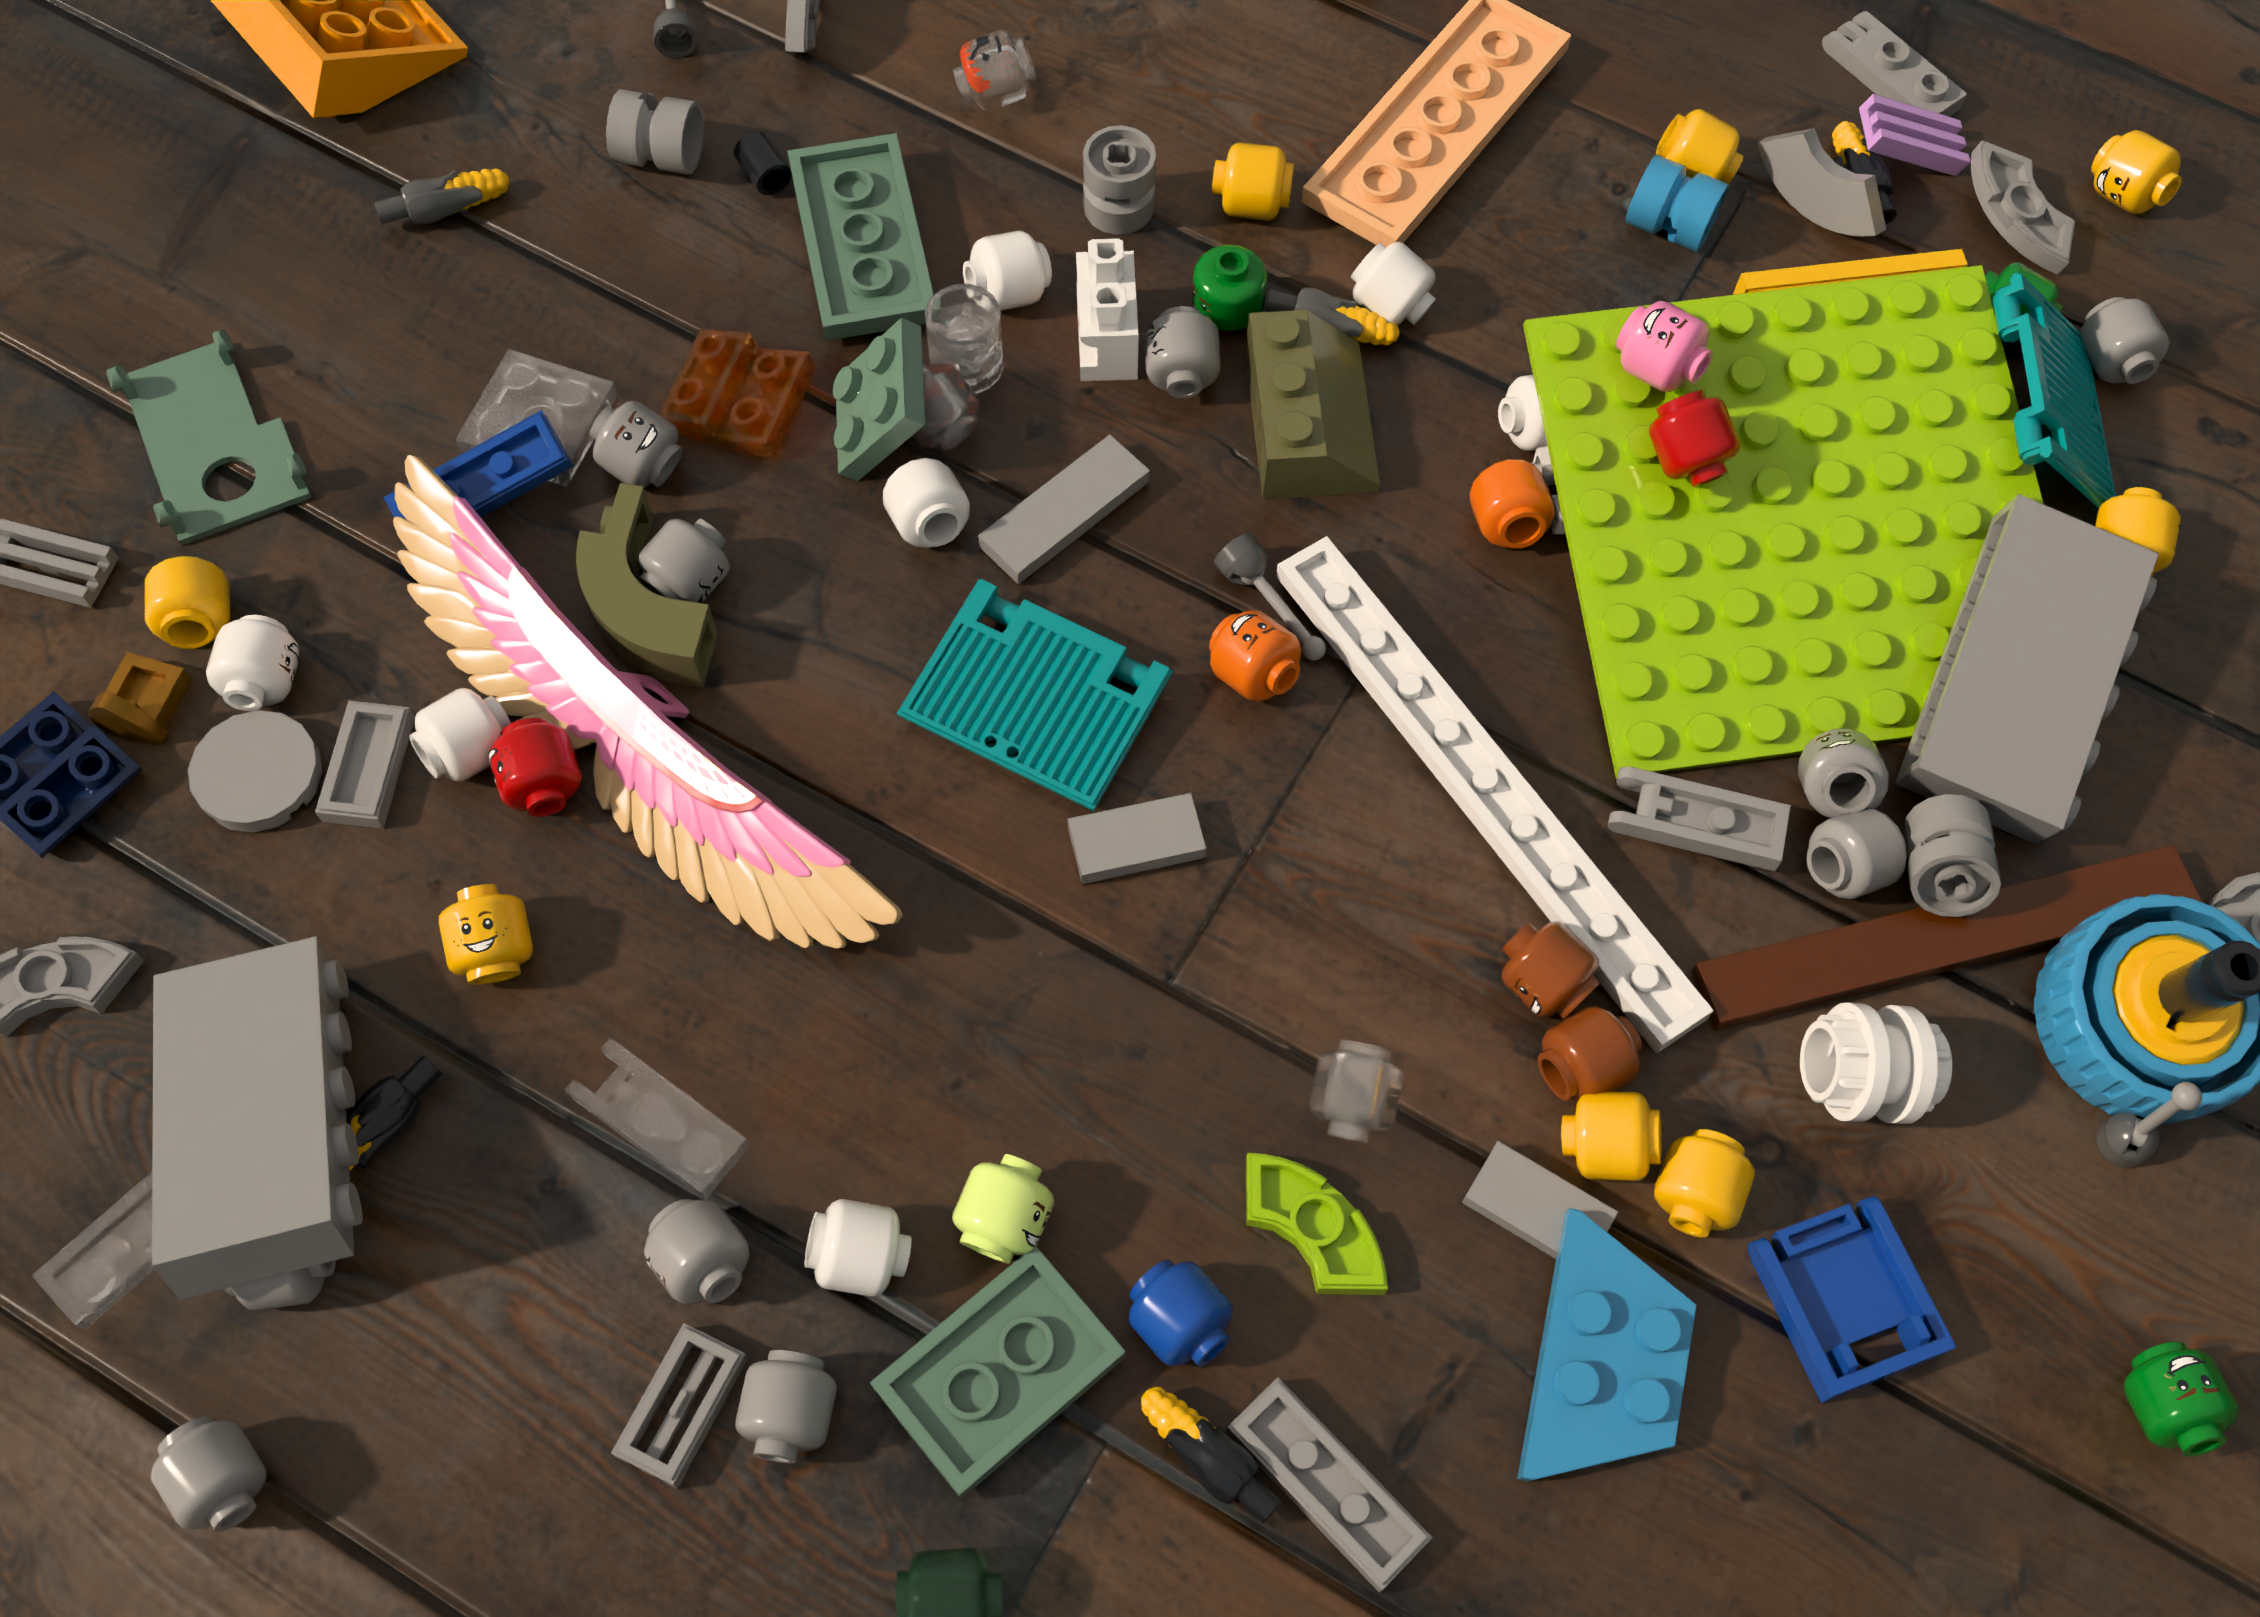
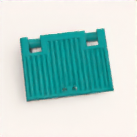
[1993,272,2116,508]
[897,579,1173,811]

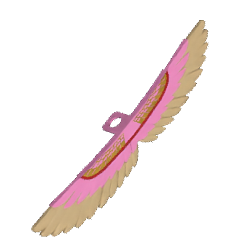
[393,455,903,949]

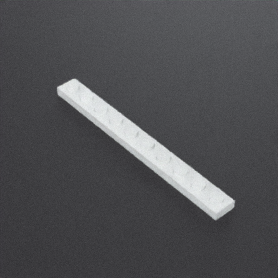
[1276,536,1714,1054]

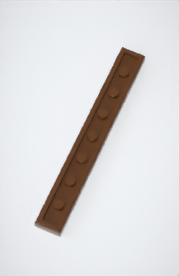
[1692,845,2202,1030]

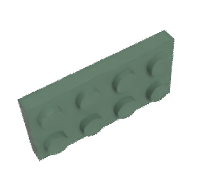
[787,133,938,341]

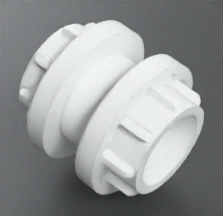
[1800,1002,1952,1124]

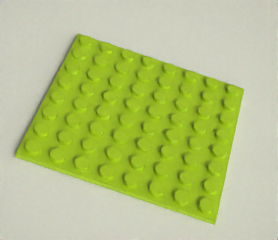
[1523,265,2043,779]

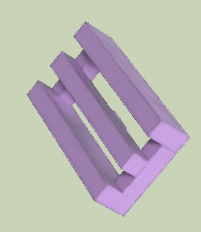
[1859,94,1971,176]

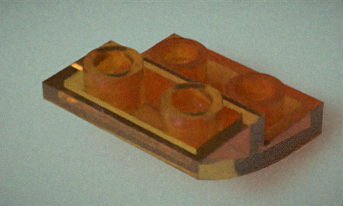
[659,329,817,458]

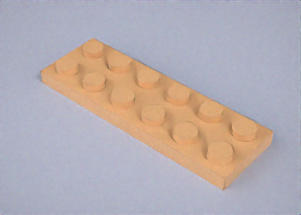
[1301,0,1572,247]

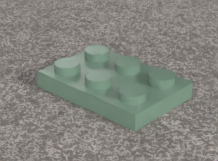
[870,1246,1126,1499]

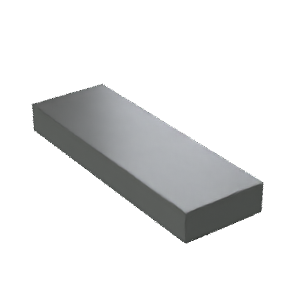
[978,434,1150,585]
[1226,1377,1433,1593]

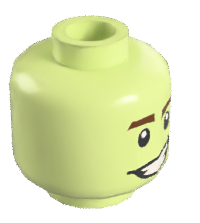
[952,1154,1055,1264]

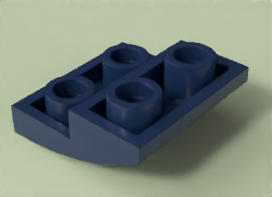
[0,691,142,858]

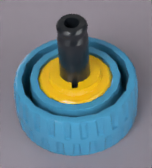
[2034,894,2260,1124]

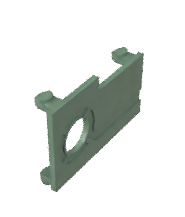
[106,329,312,546]

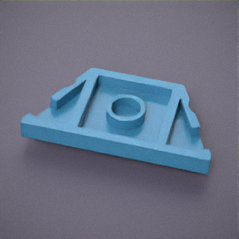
[1517,1208,1697,1482]

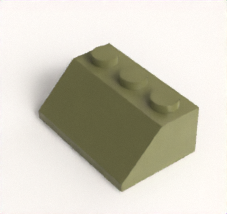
[1245,310,1380,499]

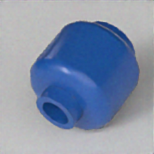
[1129,1259,1233,1367]

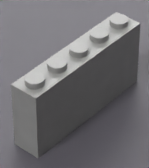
[1895,494,2159,844]
[152,936,363,1300]

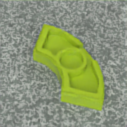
[1246,1153,1388,1295]

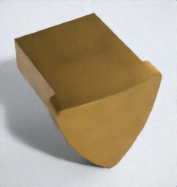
[88,652,192,745]

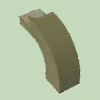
[576,483,718,688]

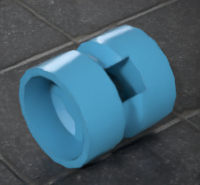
[1625,154,1730,253]

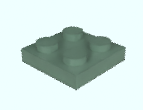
[833,318,925,481]

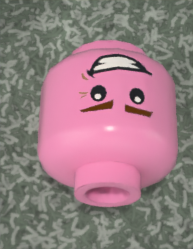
[1616,301,1713,392]

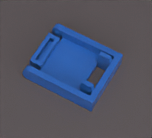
[1747,1196,1956,1404]

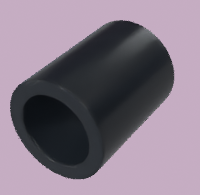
[734,132,792,195]

